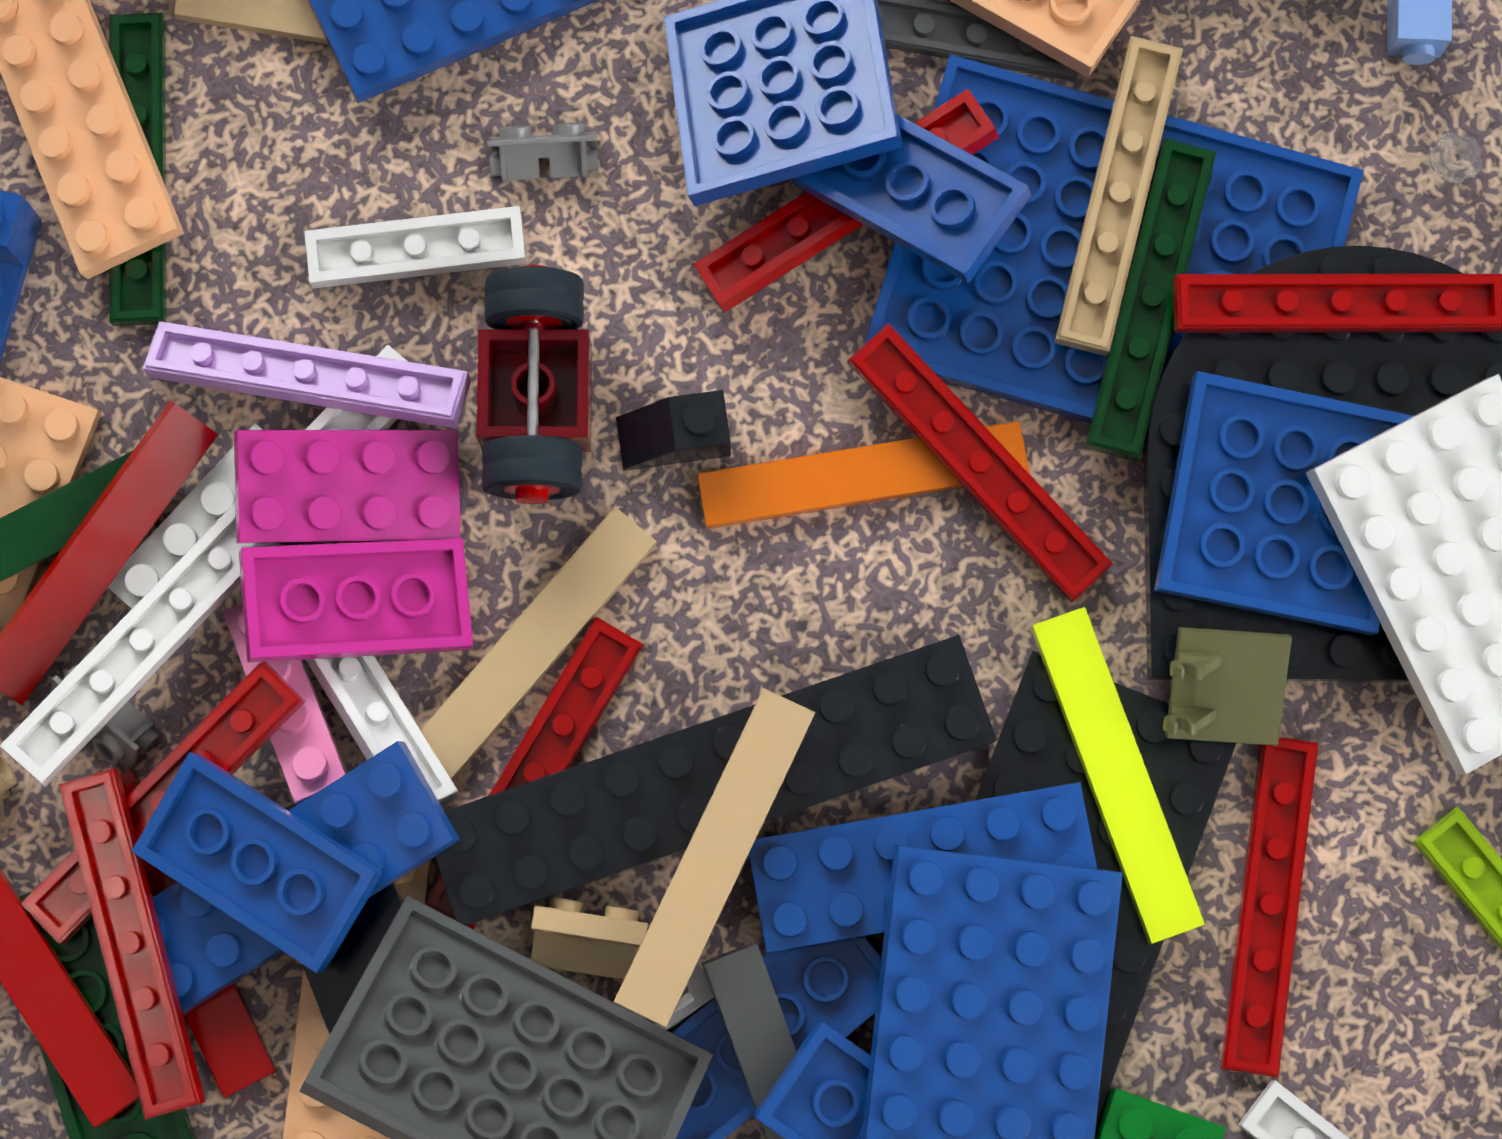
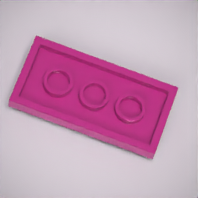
[234,430,460,544]
[239,538,473,663]

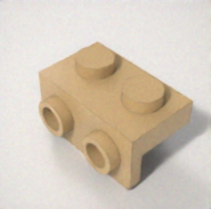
[530,897,649,980]

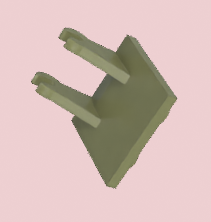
[1163,627,1292,745]

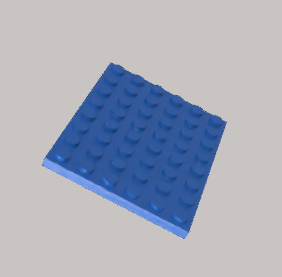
[865,54,1364,423]

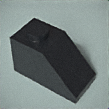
[616,390,731,471]

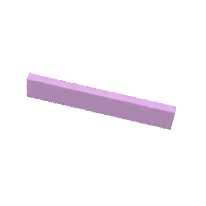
[143,321,471,429]

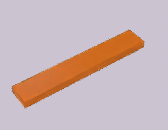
[697,421,1030,529]

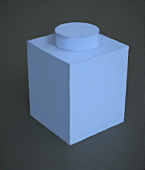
[1387,0,1452,65]

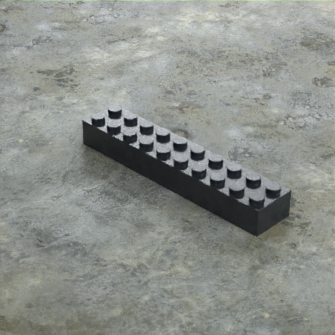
[435,635,997,926]

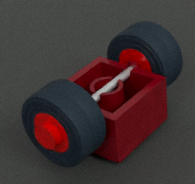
[476,265,592,504]

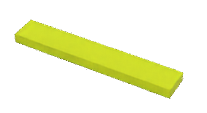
[1031,607,1205,944]

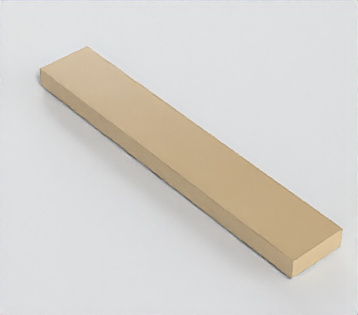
[1054,36,1183,356]
[421,507,657,781]
[614,688,815,1028]

